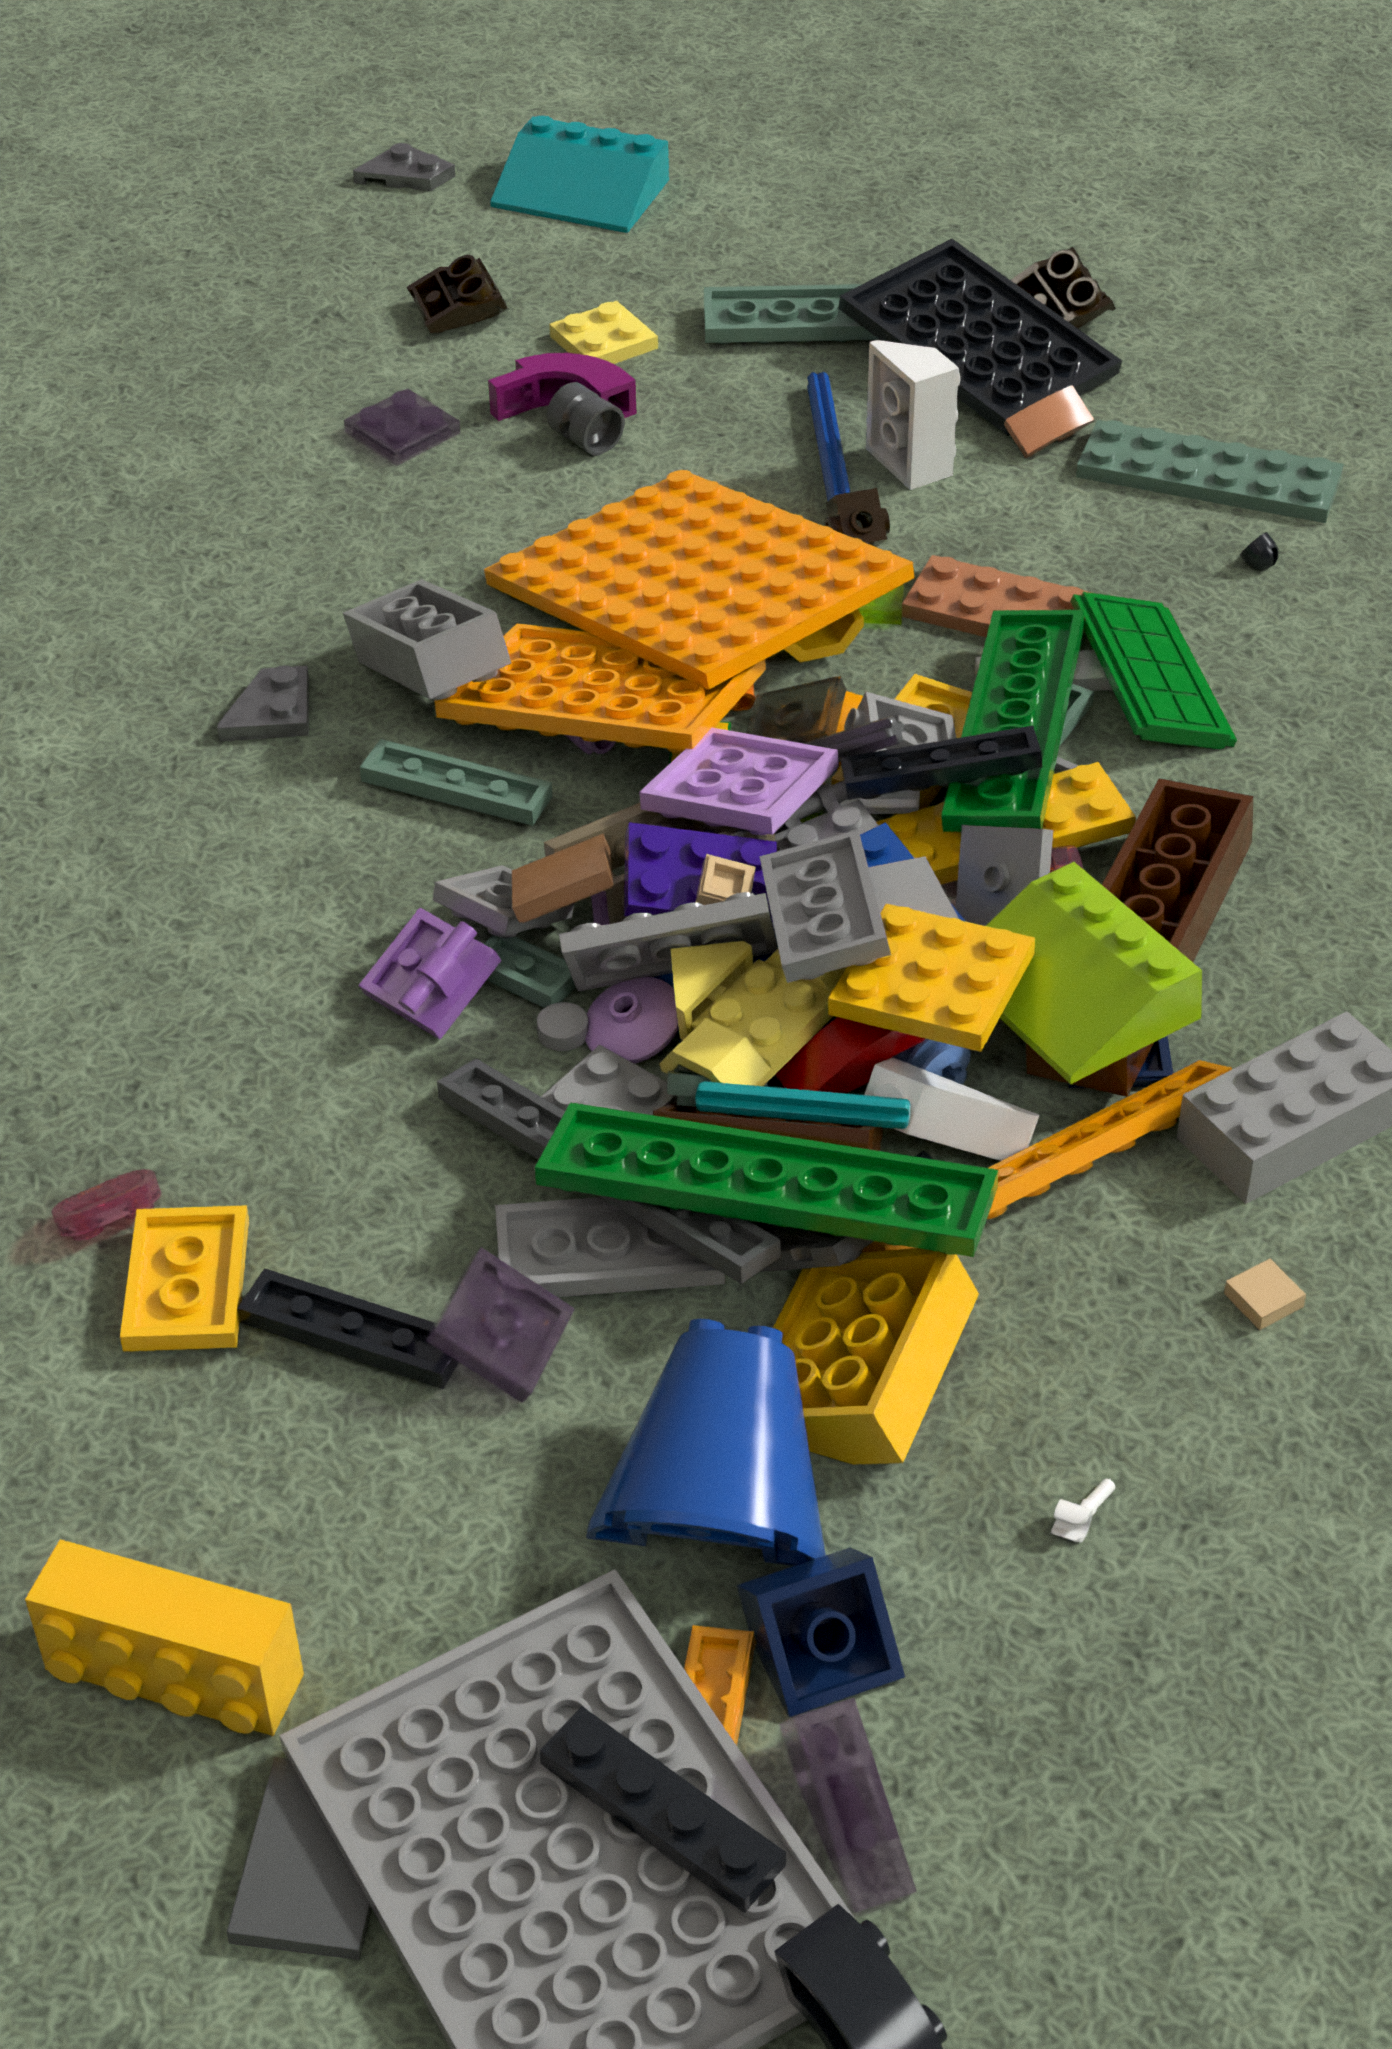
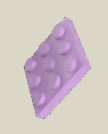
[639,728,839,835]

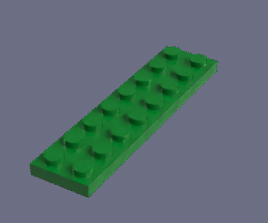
[941,610,1084,832]
[535,1102,998,1257]

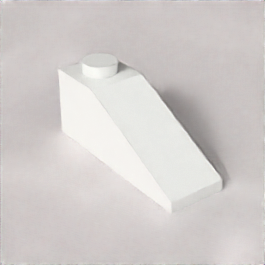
[865,1057,1040,1161]

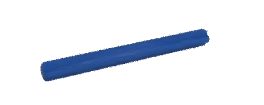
[807,371,850,501]

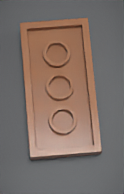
[901,555,1092,637]

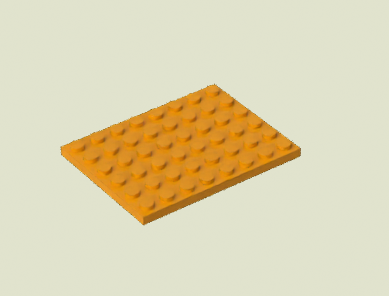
[484,470,915,690]

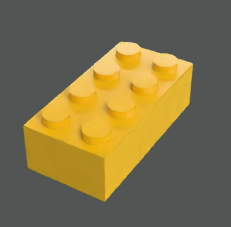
[25,1539,304,1736]

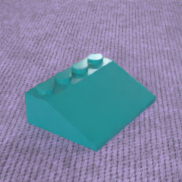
[490,116,669,233]

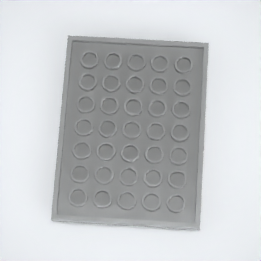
[279,1569,854,2049]

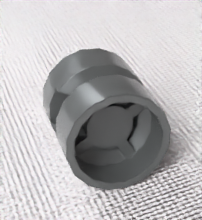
[547,382,625,456]

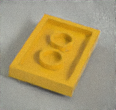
[120,1205,249,1352]

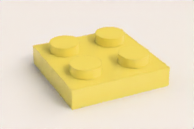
[549,301,658,364]

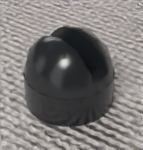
[1240,532,1279,571]

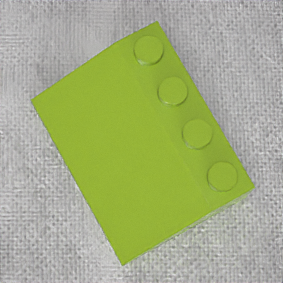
[986,862,1202,1084]

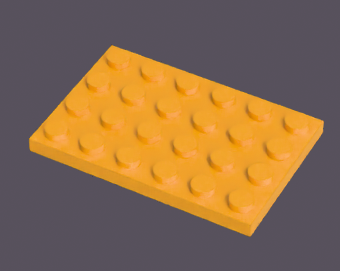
[434,623,766,754]

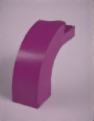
[488,353,637,421]

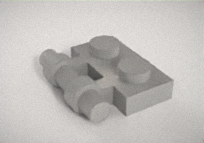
[775,780,879,852]

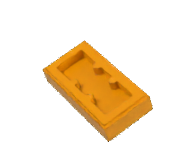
[684,1625,756,1746]

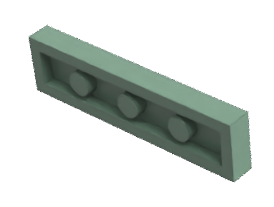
[360,739,553,826]

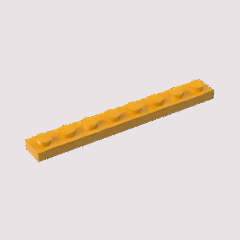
[862,1060,1232,1252]

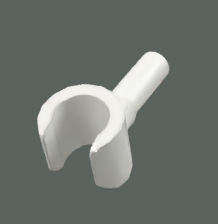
[1051,1479,1115,1542]

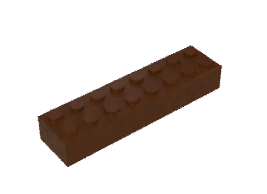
[1026,778,1254,1097]

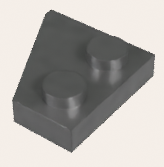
[353,143,456,191]

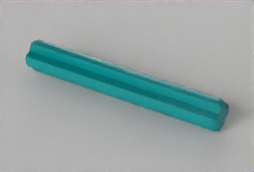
[695,1081,911,1129]

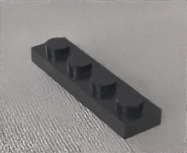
[840,726,1043,800]
[237,1268,468,1389]
[540,1706,786,1913]

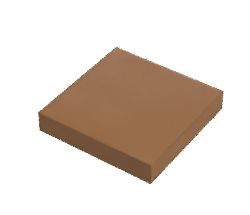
[512,834,614,923]

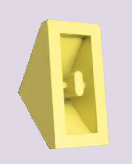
[670,941,753,1040]

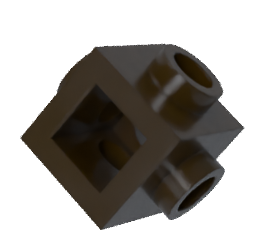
[824,488,890,547]

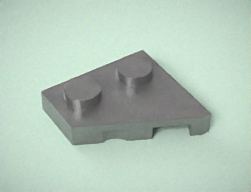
[217,665,309,741]

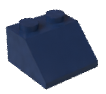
[737,1547,905,1717]

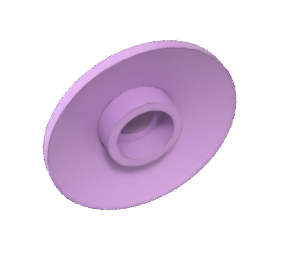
[585,977,679,1064]

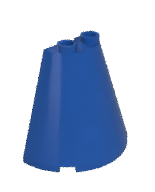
[586,1319,826,1566]

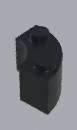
[774,1904,947,2049]

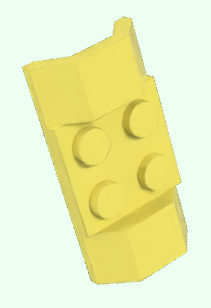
[659,949,847,1086]

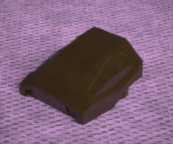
[1011,247,1116,328]
[407,255,509,333]

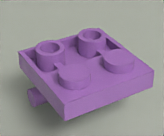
[358,908,502,1040]

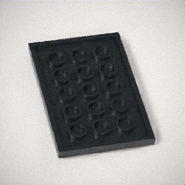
[838,239,1122,436]

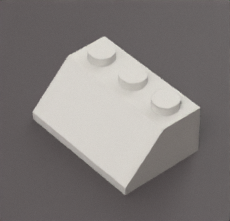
[866,340,960,490]

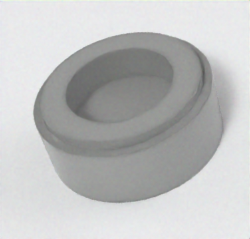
[537,1002,588,1051]

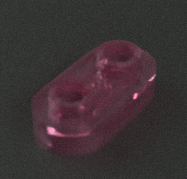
[51,1169,162,1241]

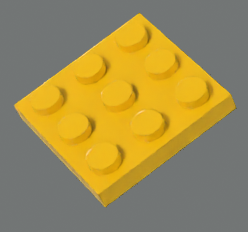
[828,903,1035,1052]

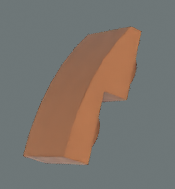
[1004,386,1094,458]

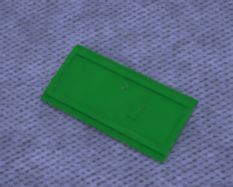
[1070,592,1237,749]

